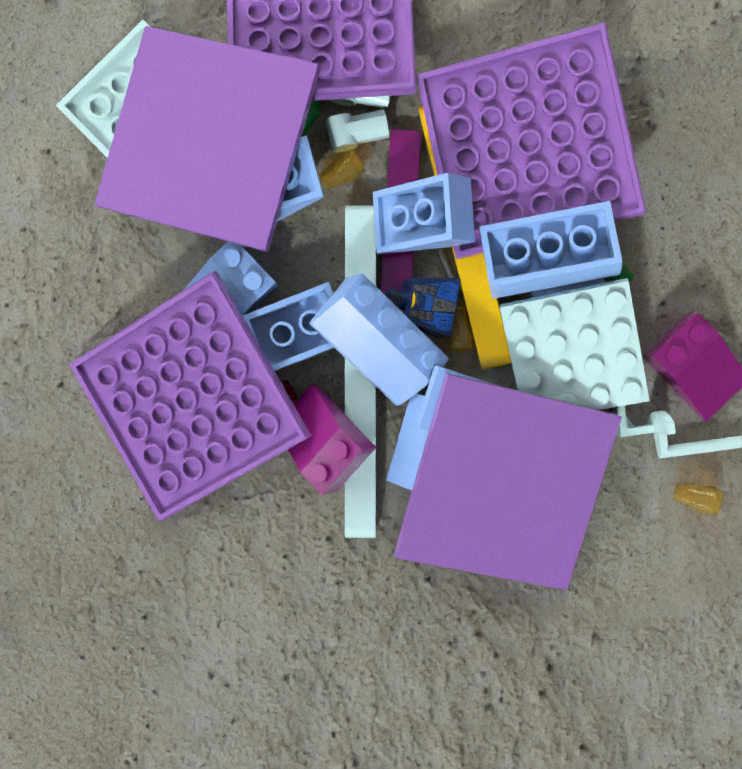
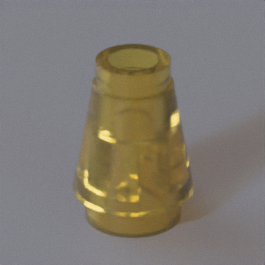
[319,149,366,190]
[445,307,475,353]
[673,483,723,516]

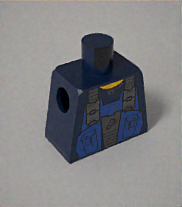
[385,278,461,338]

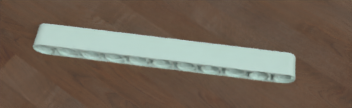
[345,206,376,538]

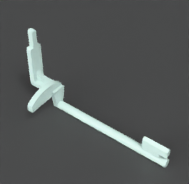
[612,405,742,459]

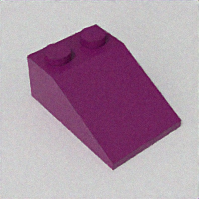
[642,312,742,422]
[288,383,377,495]

